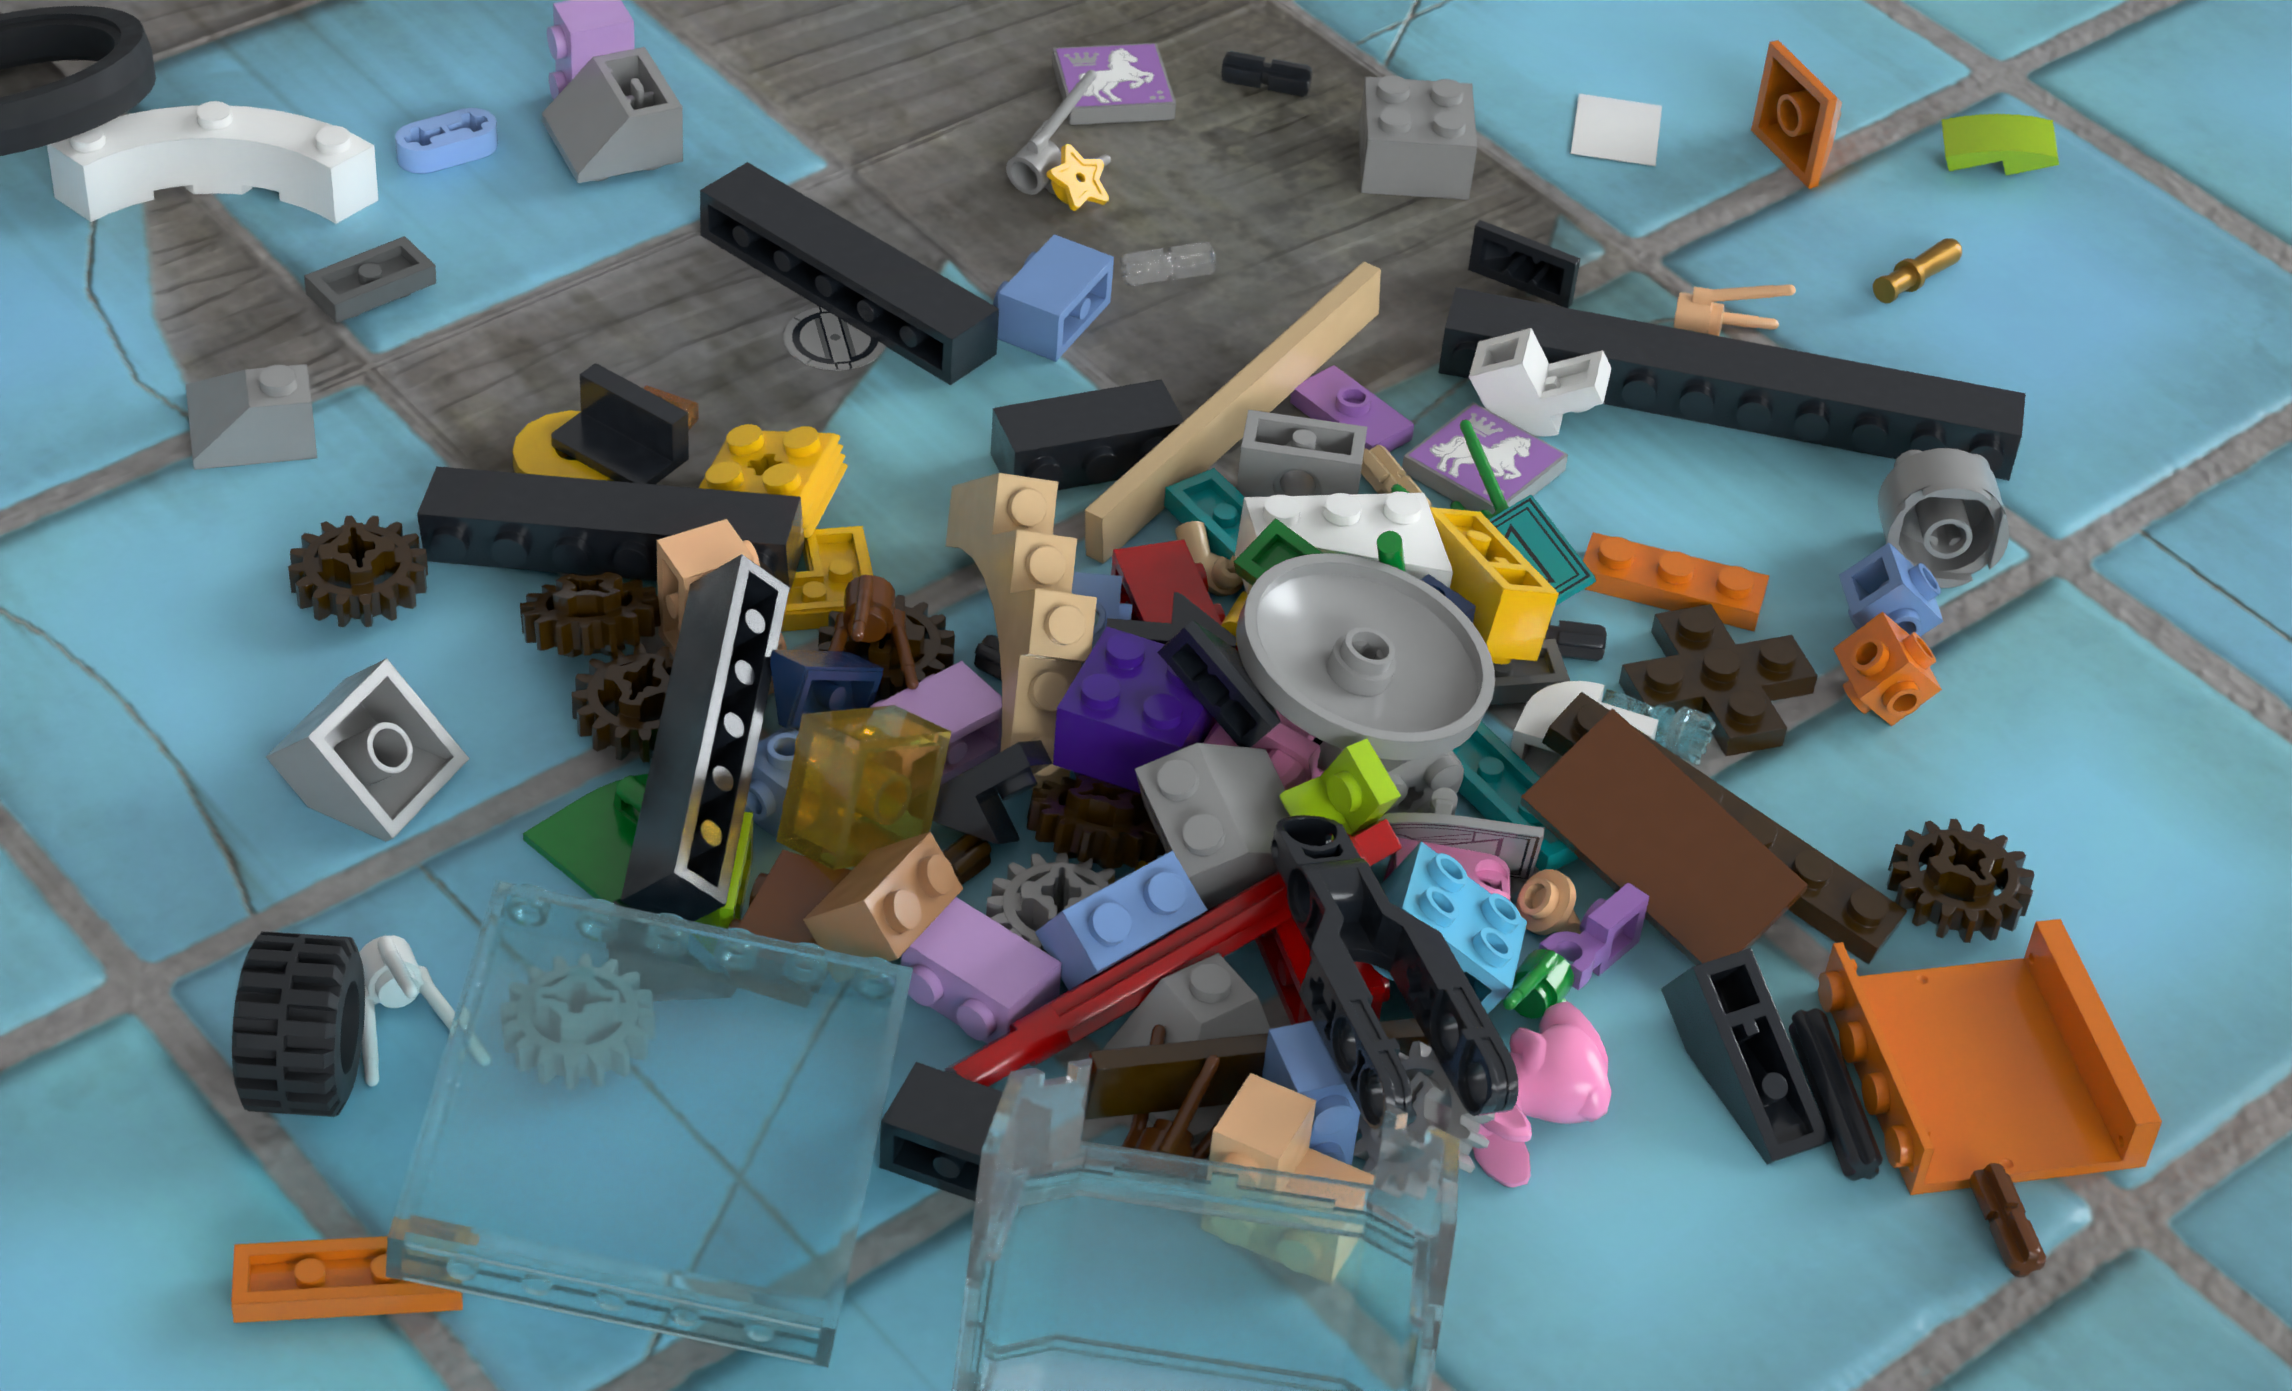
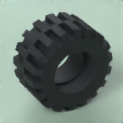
[232,931,365,1117]

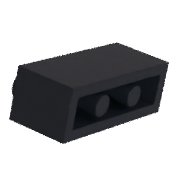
[990,379,1184,491]

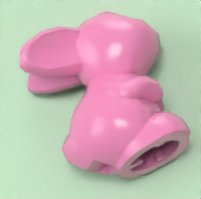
[1472,1001,1612,1188]

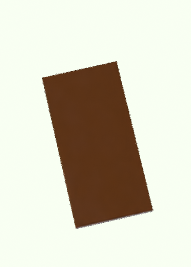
[1520,708,1808,966]

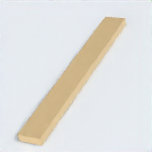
[1085,262,1381,564]

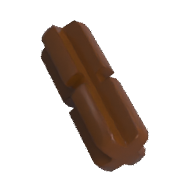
[1969,1163,2046,1277]

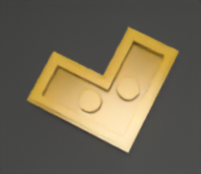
[781,526,873,632]

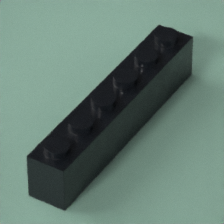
[700,162,999,385]
[417,466,805,592]
[620,554,790,933]

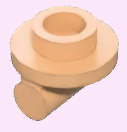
[1516,869,1582,935]

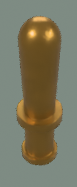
[1873,238,1962,303]

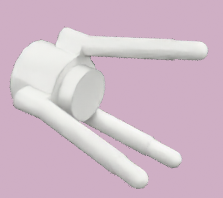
[359,935,491,1087]

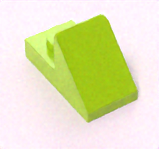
[1279,738,1401,840]

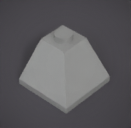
[186,364,317,470]
[1102,953,1270,1146]

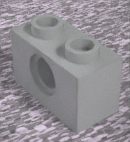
[1236,410,1367,497]

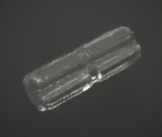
[1120,242,1216,287]

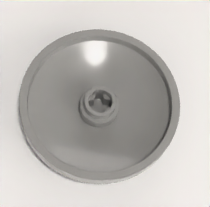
[1236,553,1495,760]

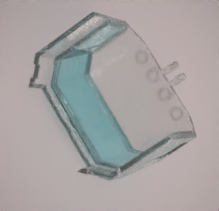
[952,1058,1460,1391]

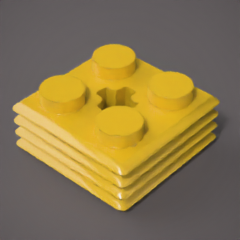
[698,424,848,539]

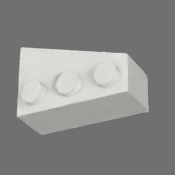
[1235,492,1453,595]

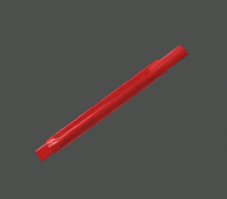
[945,818,1403,1087]

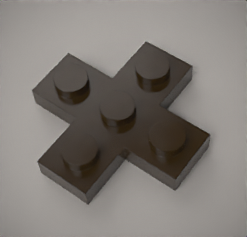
[1619,604,1818,756]

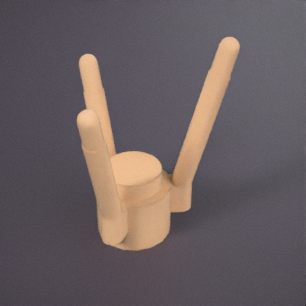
[1673,284,1796,336]

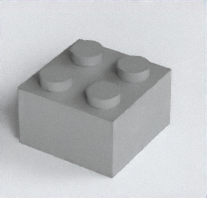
[1358,76,1477,200]

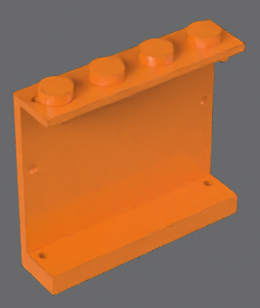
[1818,919,2162,1195]

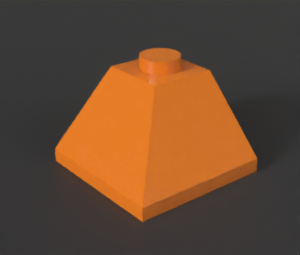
[1751,40,1842,189]

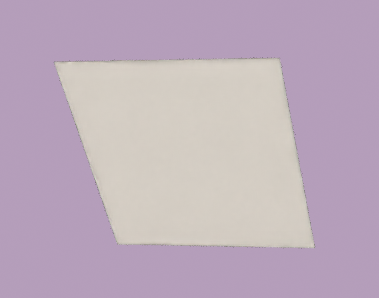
[1571,94,1662,166]

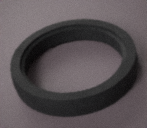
[0,6,156,156]

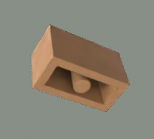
[803,832,963,977]

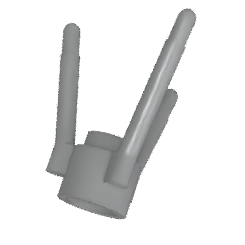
[1006,70,1111,195]

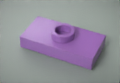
[1290,365,1414,452]

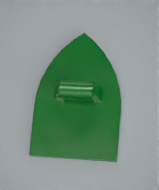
[523,773,648,909]

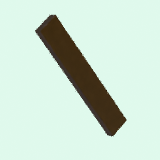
[1077,1018,1431,1120]

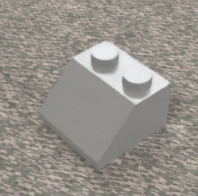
[266,658,469,842]
[1135,743,1290,910]

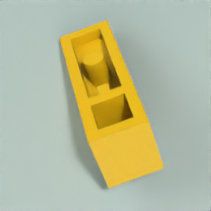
[1430,507,1559,665]

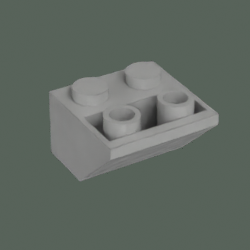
[542,47,683,183]

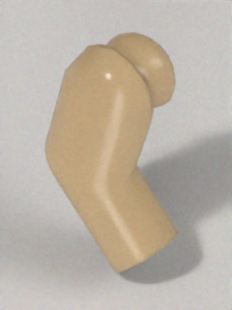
[1175,521,1243,596]

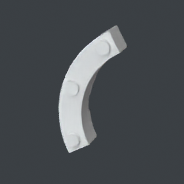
[47,101,379,224]

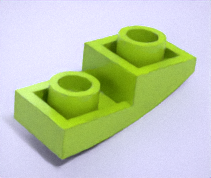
[1941,114,2059,175]

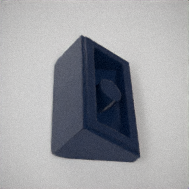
[770,649,884,729]

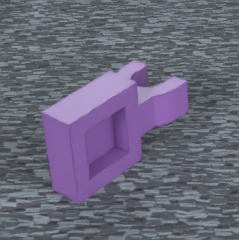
[1539,883,1649,991]

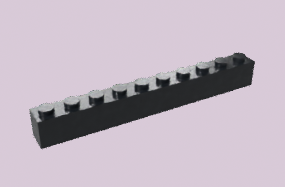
[1438,287,2026,481]

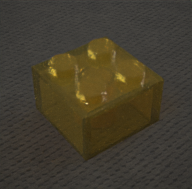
[776,705,952,870]

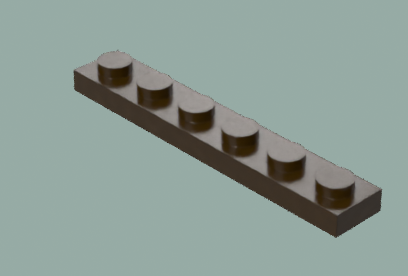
[1542,692,1908,965]

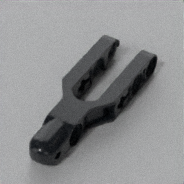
[1270,815,1518,1130]

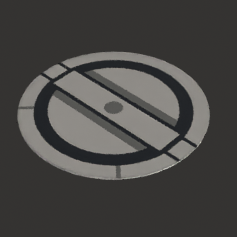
[783,307,886,370]

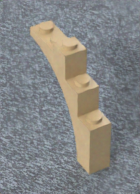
[946,473,1097,790]

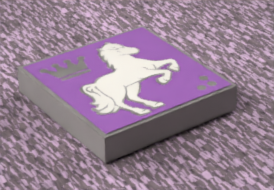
[1052,43,1176,125]
[1402,402,1568,514]

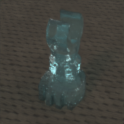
[1602,689,1716,765]

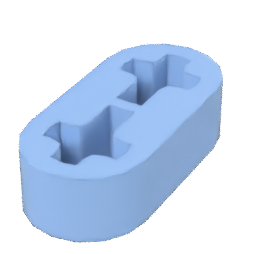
[395,108,498,174]

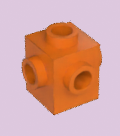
[1833,611,1942,726]

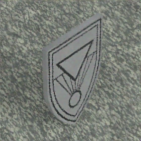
[1378,787,1545,880]

